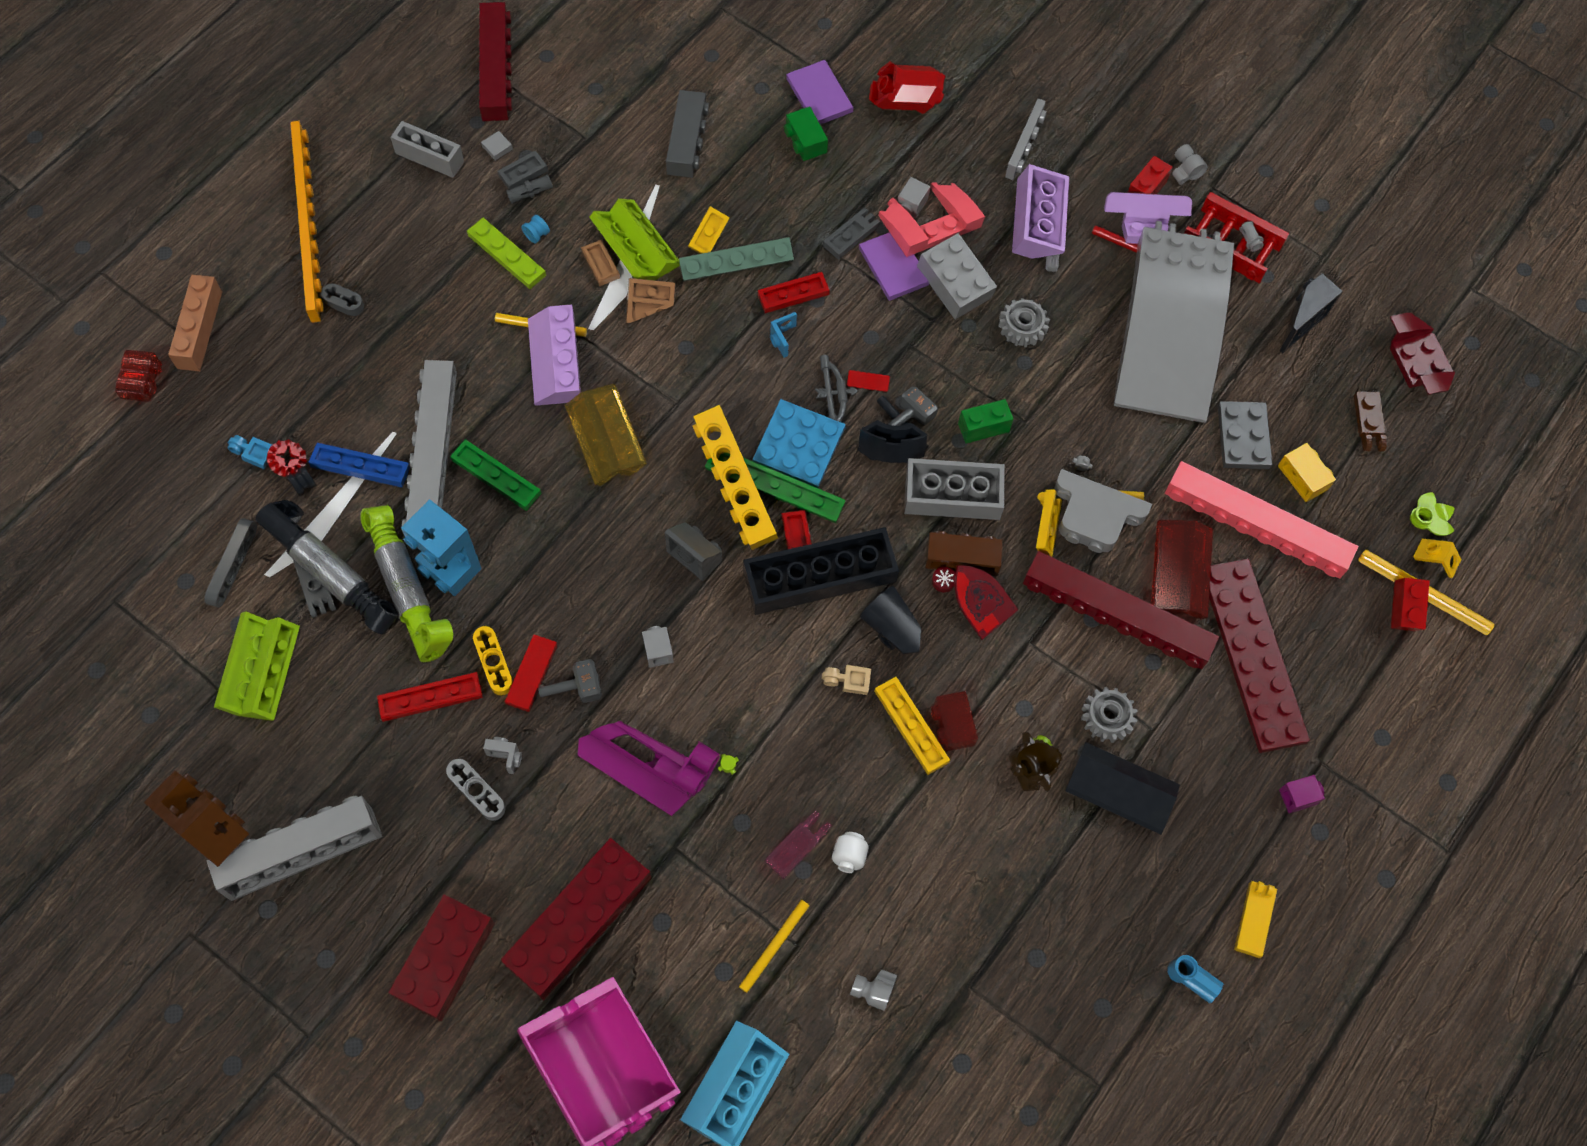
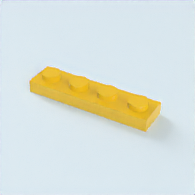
[874,677,950,775]

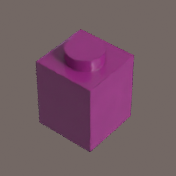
[1279,775,1325,813]

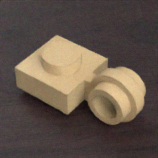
[822,665,871,695]

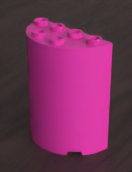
[517,977,681,1146]

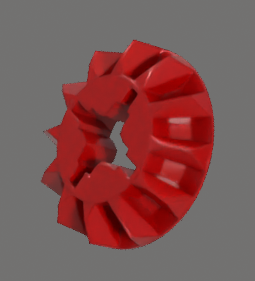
[267,439,307,477]

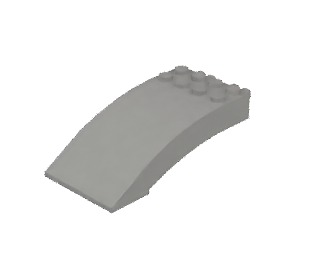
[1114,221,1234,423]

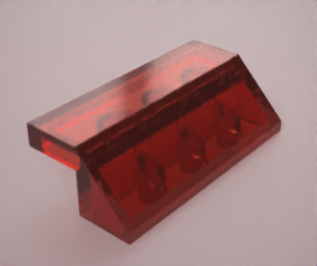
[1151,520,1213,619]

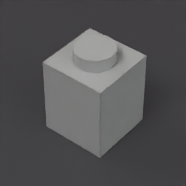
[898,177,930,218]
[642,626,674,668]

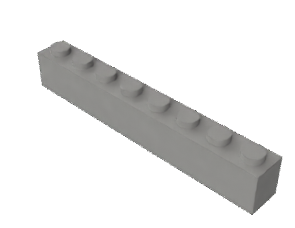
[402,360,457,532]

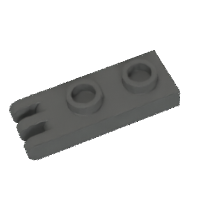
[823,208,881,260]
[293,560,337,618]

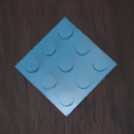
[752,399,846,488]

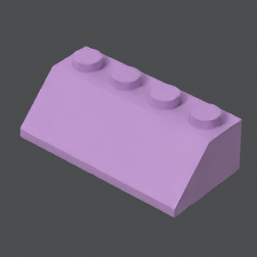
[1012,164,1069,259]
[528,305,582,406]

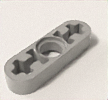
[446,759,505,821]

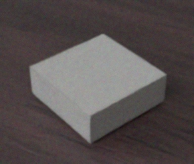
[481,131,513,161]

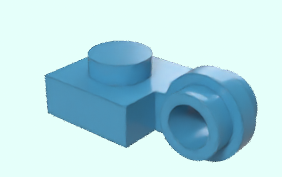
[227,435,272,470]

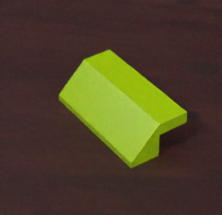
[589,199,680,281]
[214,612,300,721]

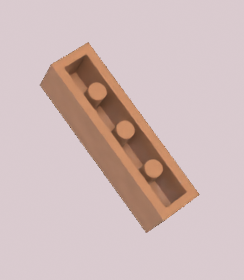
[168,274,222,372]

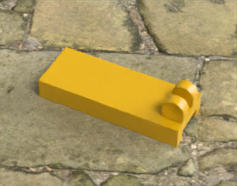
[1036,490,1062,557]
[1234,881,1277,958]

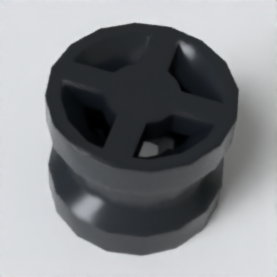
[286,466,316,496]

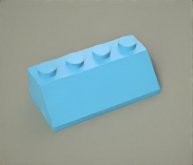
[680,1021,789,1146]

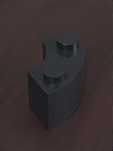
[858,420,928,463]

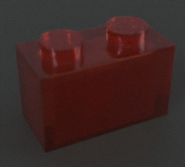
[931,691,978,752]

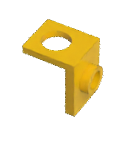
[1413,539,1461,578]

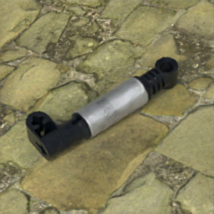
[255,500,399,634]

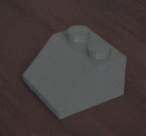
[665,522,722,581]

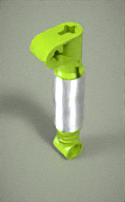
[361,505,453,662]

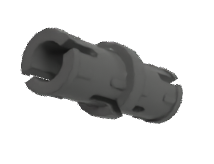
[506,174,553,204]

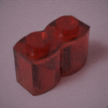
[115,350,162,402]

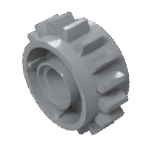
[998,298,1050,347]
[1081,687,1138,743]

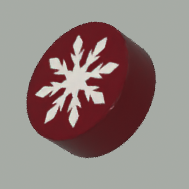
[932,567,955,593]

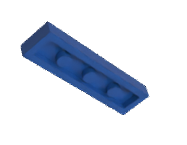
[309,443,410,488]

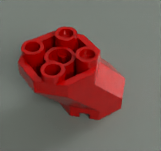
[869,61,945,114]

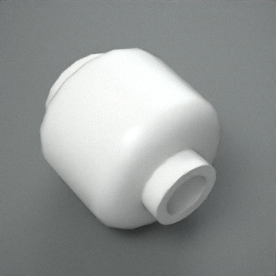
[832,832,869,873]

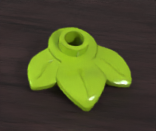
[1410,492,1455,536]

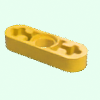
[473,626,513,695]

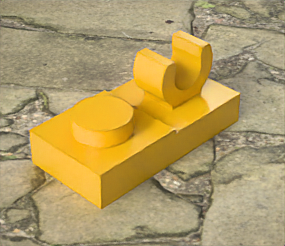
[688,206,730,254]

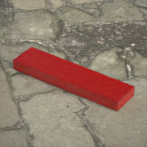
[377,672,483,722]

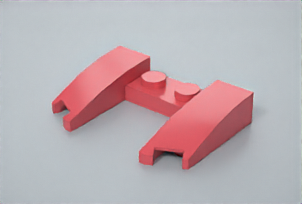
[878,182,985,257]

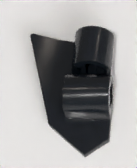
[860,586,921,654]

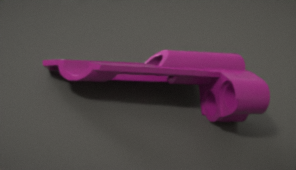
[578,721,721,816]

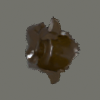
[1008,732,1063,792]

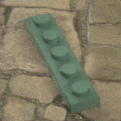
[679,237,794,282]

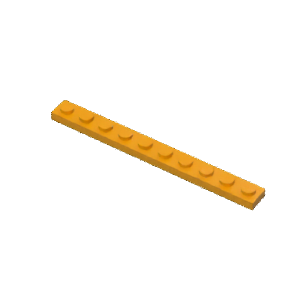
[290,121,324,323]

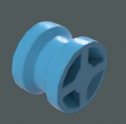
[521,215,550,244]

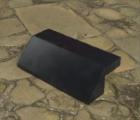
[1065,742,1180,834]

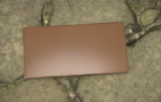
[581,239,620,287]

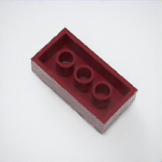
[389,895,495,1022]

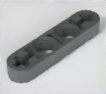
[205,518,257,608]

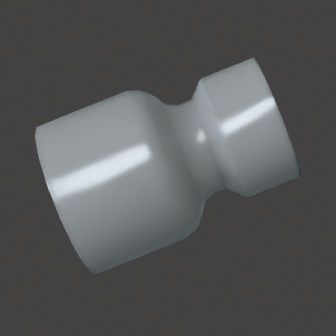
[1172,144,1208,185]
[850,969,897,1011]

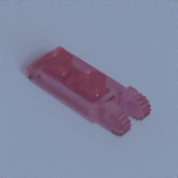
[765,811,832,880]

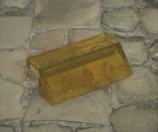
[565,384,647,486]

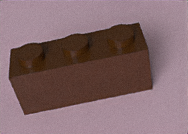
[925,531,1002,576]

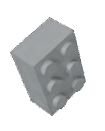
[917,233,997,319]

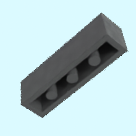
[666,90,709,178]

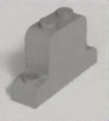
[1054,469,1152,553]

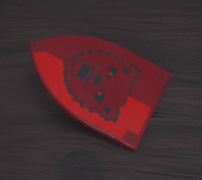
[955,565,1018,640]

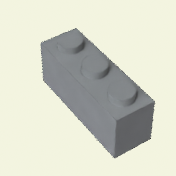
[390,121,464,178]

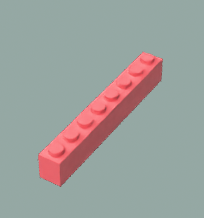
[1164,461,1359,579]

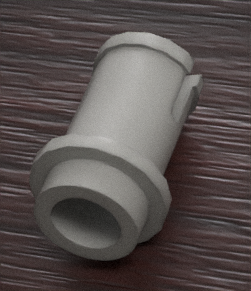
[1239,221,1264,252]

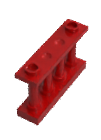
[1184,192,1290,284]

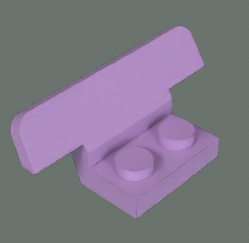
[1104,192,1192,244]

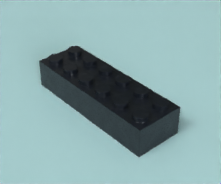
[743,527,899,615]

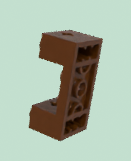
[144,770,250,867]

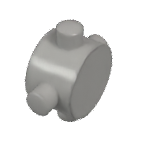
[1072,456,1093,471]

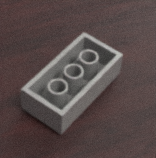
[904,458,1005,520]

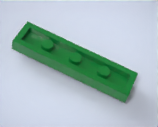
[450,439,542,511]

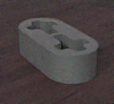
[321,284,364,316]

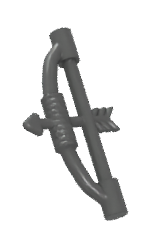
[815,355,858,422]

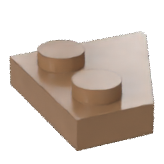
[626,278,675,324]

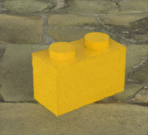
[1278,443,1336,502]

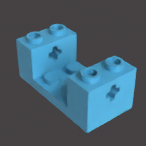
[401,499,482,597]

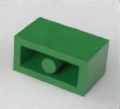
[784,106,828,161]
[958,399,1013,444]

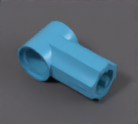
[1167,955,1224,1003]

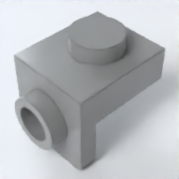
[483,737,522,774]

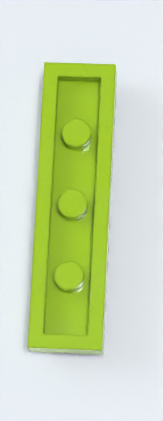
[467,217,546,289]

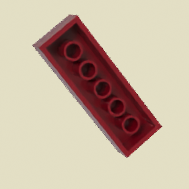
[500,838,652,1001]

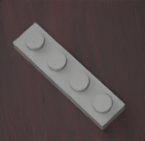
[1005,99,1047,180]

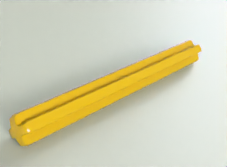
[1359,550,1495,635]

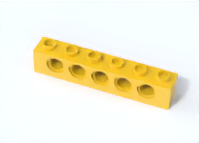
[692,405,779,550]

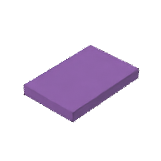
[786,60,853,124]
[859,232,929,301]

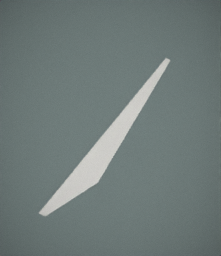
[588,185,660,330]
[264,432,397,577]

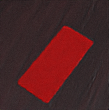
[847,370,890,392]

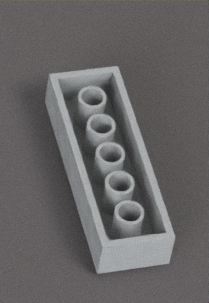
[206,796,383,901]

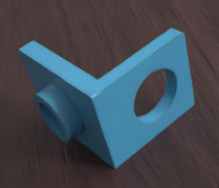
[770,312,797,358]

